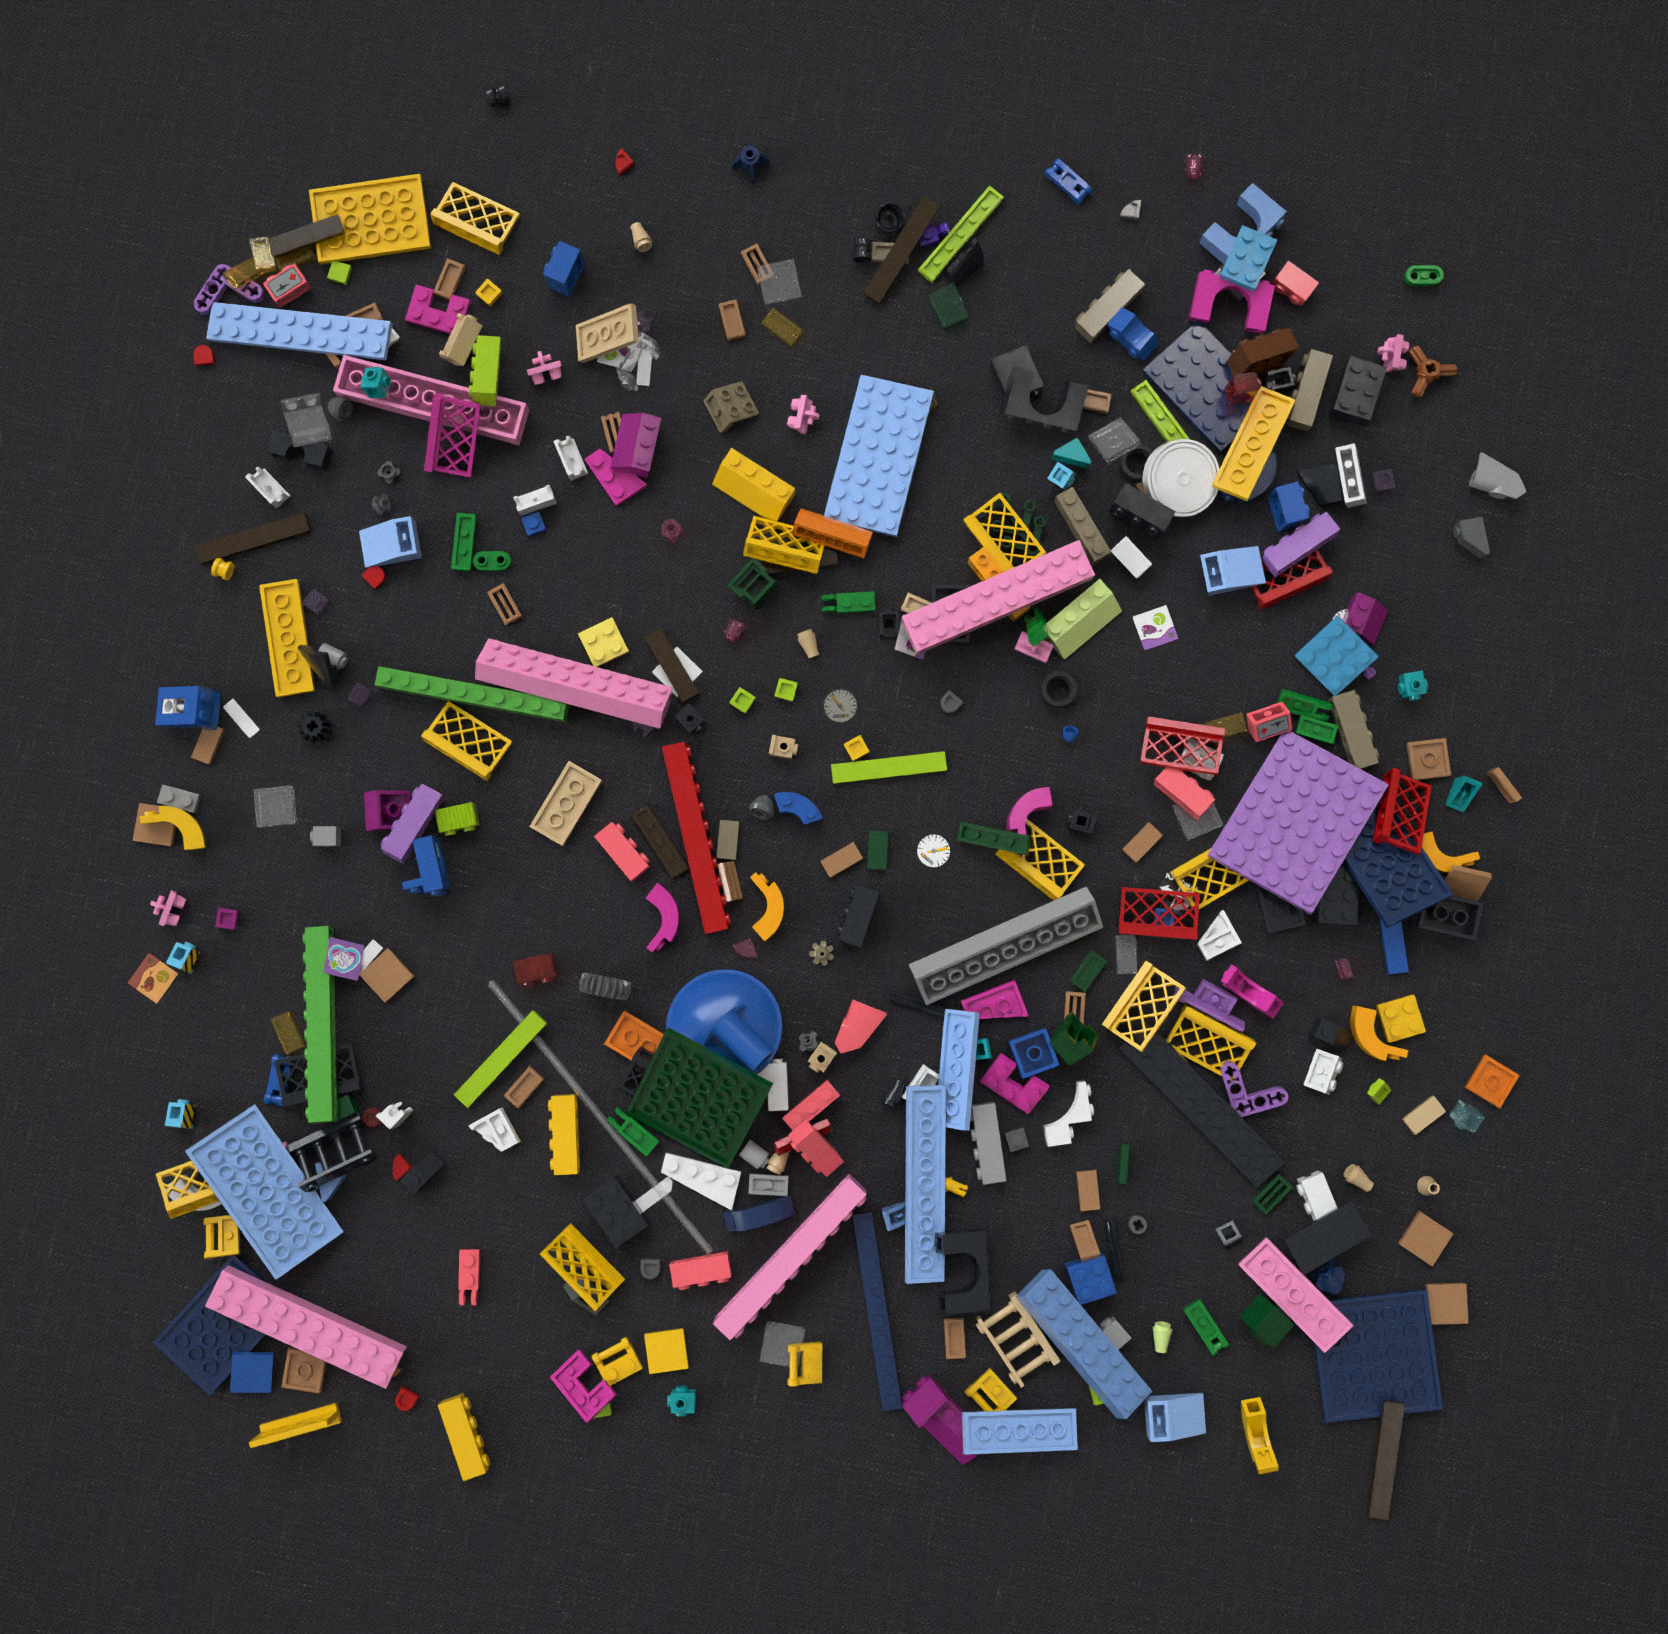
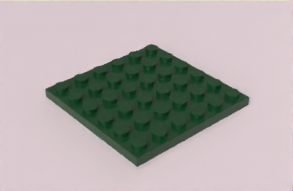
[626,1027,773,1168]

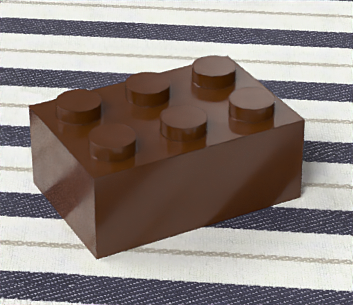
[1226,328,1299,381]

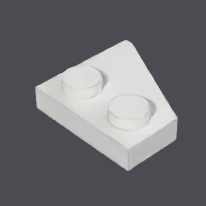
[1197,910,1242,961]
[469,1107,520,1152]

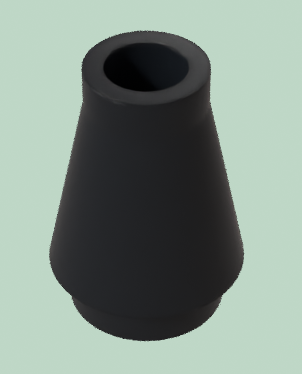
[881,1079,905,1109]

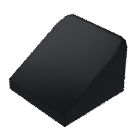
[1215,1220,1243,1250]

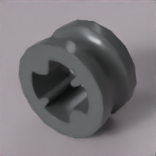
[1128,1215,1147,1234]

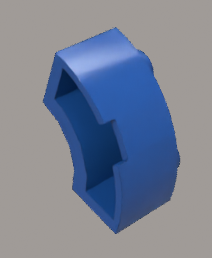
[1107,307,1158,361]
[774,792,823,826]

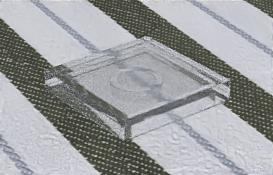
[757,259,802,305]
[1088,417,1141,463]
[254,785,297,828]
[1172,804,1223,841]
[760,1321,805,1368]

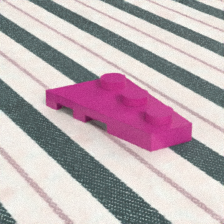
[585,449,648,507]
[961,980,1029,1019]

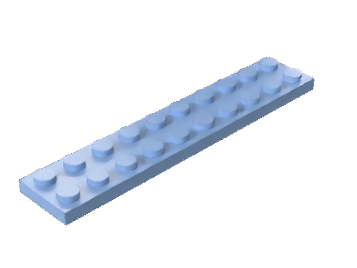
[206,302,393,360]
[905,1085,946,1284]

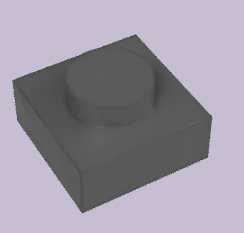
[1004,1127,1029,1152]

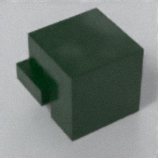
[727,558,777,609]
[1049,1012,1099,1065]
[1239,1294,1294,1349]

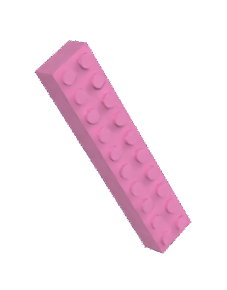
[333,355,530,445]
[901,540,1095,655]
[475,638,673,728]
[713,1174,866,1340]
[205,1265,407,1389]

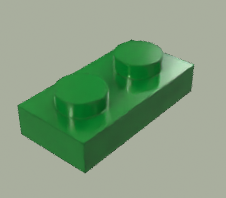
[1295,715,1338,745]

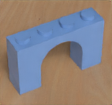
[1199,183,1287,264]

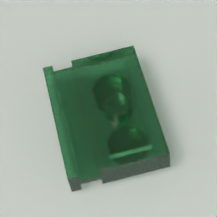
[928,283,969,329]

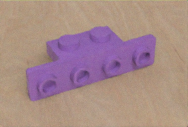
[1174,979,1245,1032]

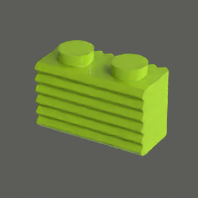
[435,802,480,836]

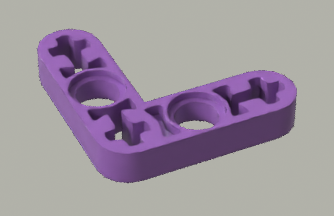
[194,264,265,315]
[1220,1061,1288,1117]

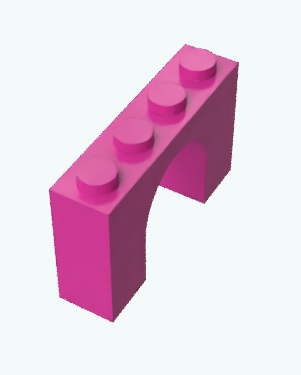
[1188,270,1275,334]

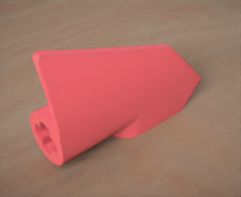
[835,1000,887,1053]

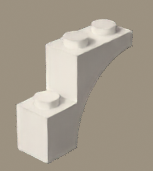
[1043,1080,1094,1147]

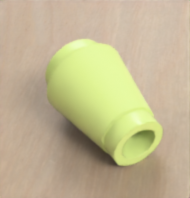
[1153,1321,1172,1353]

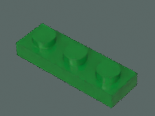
[451,513,477,572]

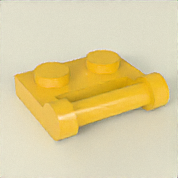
[204,1215,240,1259]
[592,1337,643,1386]
[787,1342,822,1386]
[964,1368,1017,1411]

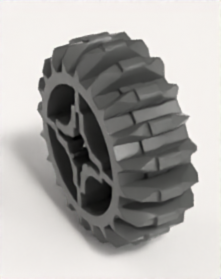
[579,973,631,1000]

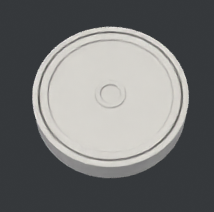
[1143,439,1219,517]

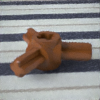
[1409,346,1457,397]

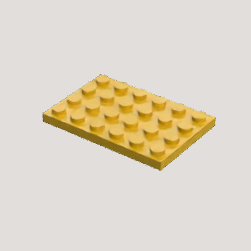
[309,174,431,265]

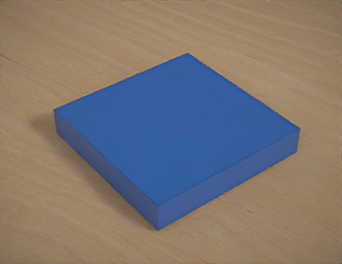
[230,1352,274,1393]

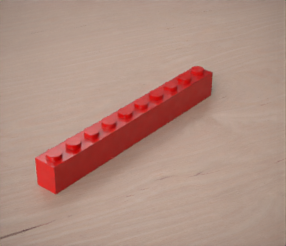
[662,742,731,934]

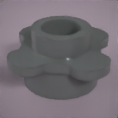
[377,461,400,484]
[372,493,391,514]
[799,1031,818,1052]

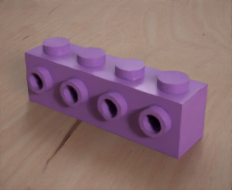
[1262,512,1340,578]
[381,784,444,864]

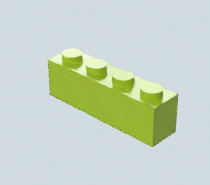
[469,335,501,407]

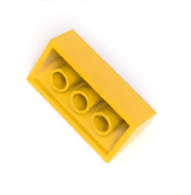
[712,448,796,522]

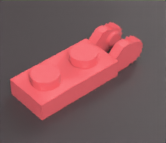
[458,1249,480,1305]

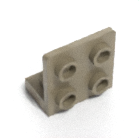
[703,381,759,433]

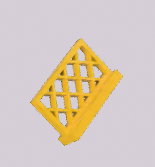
[431,182,520,255]
[963,493,1046,572]
[743,516,824,574]
[421,701,512,781]
[995,818,1085,901]
[1169,848,1249,911]
[1102,961,1186,1052]
[1166,1003,1256,1080]
[156,1161,220,1219]
[540,1223,625,1311]
[249,1402,342,1448]

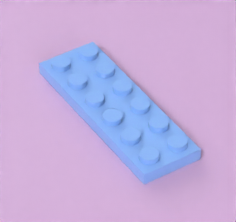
[938,1009,980,1130]
[962,1408,1078,1454]

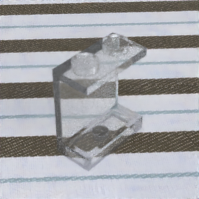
[616,332,660,391]
[281,393,332,447]

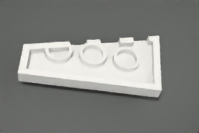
[661,1152,741,1210]

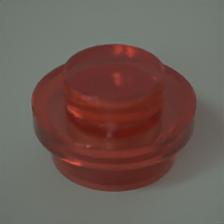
[363,1107,382,1127]

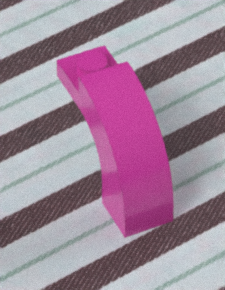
[1006,787,1052,835]
[646,883,680,953]
[1221,965,1283,1019]

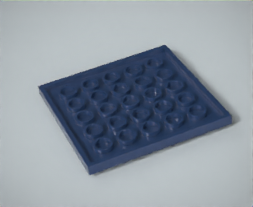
[1314,1289,1443,1423]

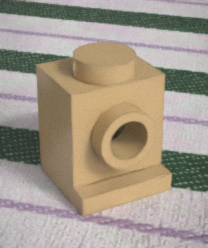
[769,735,798,759]
[808,1041,837,1073]

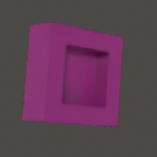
[215,908,240,930]

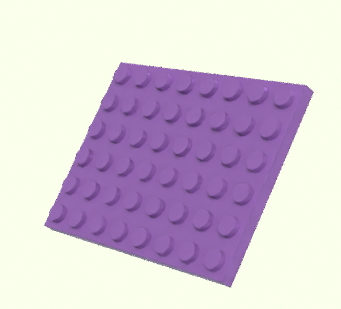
[1208,731,1389,915]

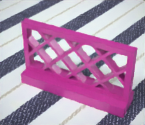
[424,392,481,477]

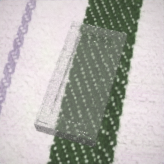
[1115,935,1137,974]

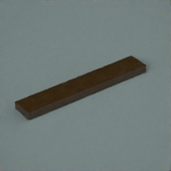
[864,196,940,304]
[195,513,311,565]
[1367,1399,1405,1520]

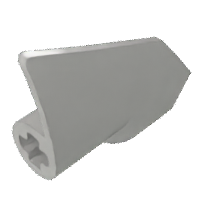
[1469,452,1526,499]

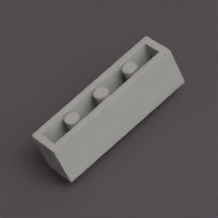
[970,1102,1006,1185]

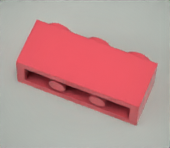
[1154,767,1215,821]
[594,822,650,882]
[783,1079,840,1131]
[789,1120,844,1177]
[669,1251,732,1290]

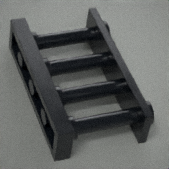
[285,1112,378,1193]

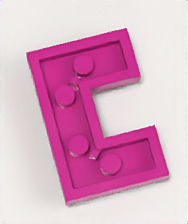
[405,285,471,334]
[980,1053,1049,1114]
[550,1350,617,1423]

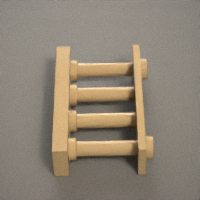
[976,1291,1060,1388]

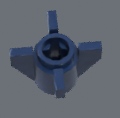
[732,143,770,183]
[1307,1258,1346,1295]

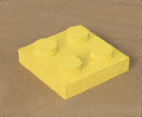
[578,617,629,667]

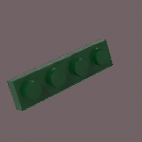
[957,822,1032,855]

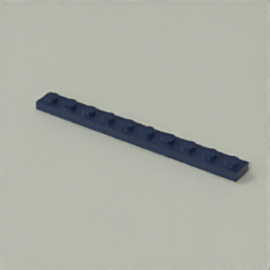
[852,1211,902,1411]

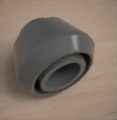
[328,396,353,422]
[749,795,774,820]

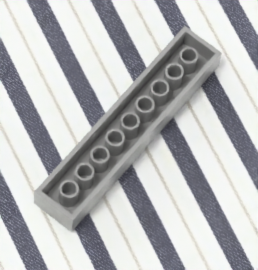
[909,887,1103,1005]

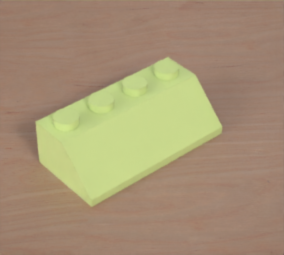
[1046,579,1122,660]

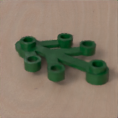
[992,493,1045,557]

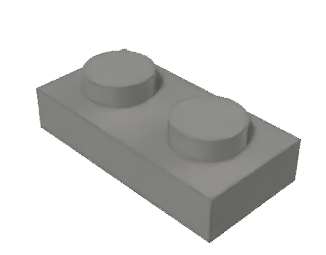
[157,784,201,813]
[748,1173,789,1196]

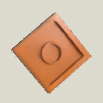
[1465,1055,1520,1109]

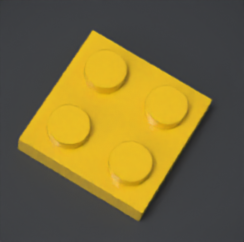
[1375,995,1426,1043]

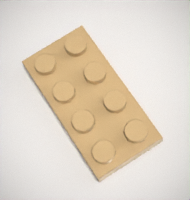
[576,303,639,363]
[529,761,602,846]

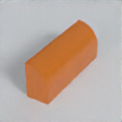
[792,508,873,558]

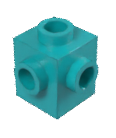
[360,367,391,398]
[1398,671,1428,701]
[667,1386,696,1416]

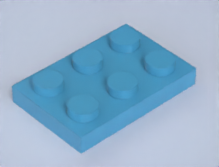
[1219,225,1277,292]

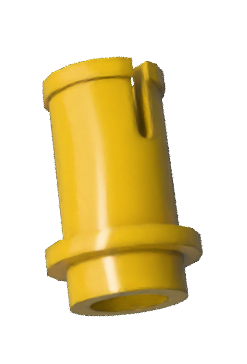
[945,1177,968,1197]

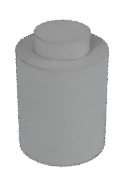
[318,643,348,670]
[739,1139,770,1169]

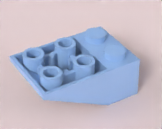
[359,516,422,568]
[1200,546,1266,596]
[1144,1393,1206,1442]

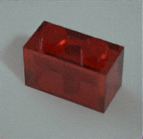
[1225,372,1261,405]
[513,953,558,987]

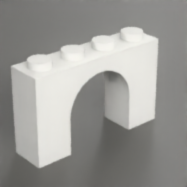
[758,1059,789,1111]

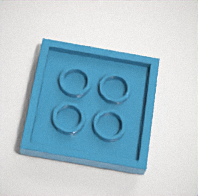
[1295,615,1378,696]

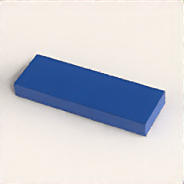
[1379,918,1409,974]

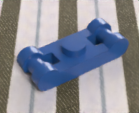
[1044,158,1092,205]
[264,1054,294,1107]

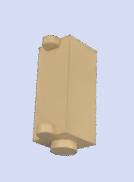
[439,313,482,366]

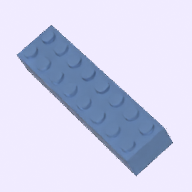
[1016,1269,1152,1419]

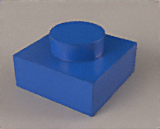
[521,511,546,537]
[1154,908,1175,926]

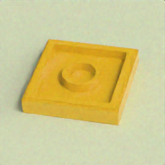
[644,1328,689,1374]

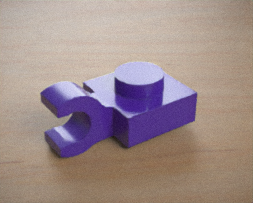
[919,222,950,249]

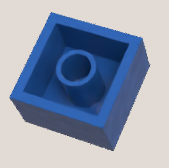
[543,241,585,297]
[1267,481,1310,533]
[1007,1028,1059,1079]
[1064,1252,1117,1305]

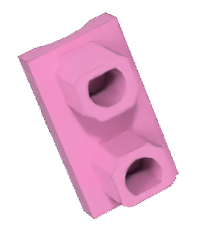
[1377,334,1409,373]
[527,351,562,385]
[787,395,820,434]
[1014,631,1054,663]
[150,890,186,926]

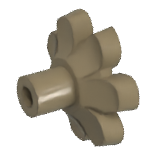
[809,940,834,966]

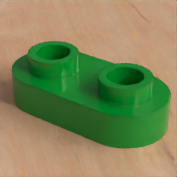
[1404,265,1444,286]
[473,551,512,572]

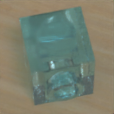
[1449,1100,1485,1133]

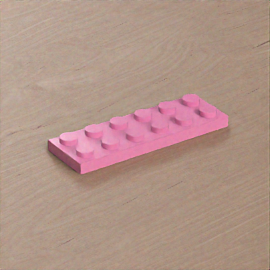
[1238,1237,1353,1353]

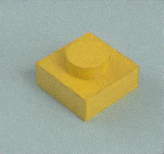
[475,279,503,307]
[843,735,870,761]

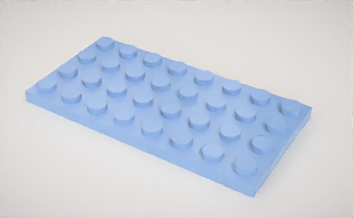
[824,375,934,537]
[185,1104,343,1280]

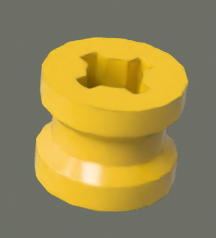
[211,558,234,581]

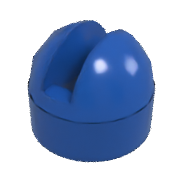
[1062,726,1078,743]

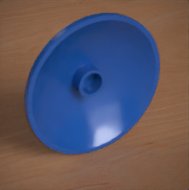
[666,969,782,1075]

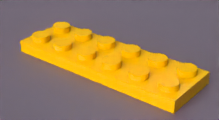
[1212,386,1296,501]
[259,579,316,698]

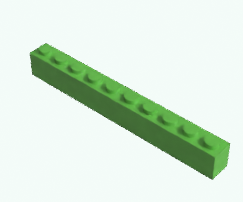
[375,666,570,723]
[303,926,337,1124]

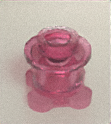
[1184,154,1204,179]
[661,519,683,543]
[723,618,746,642]

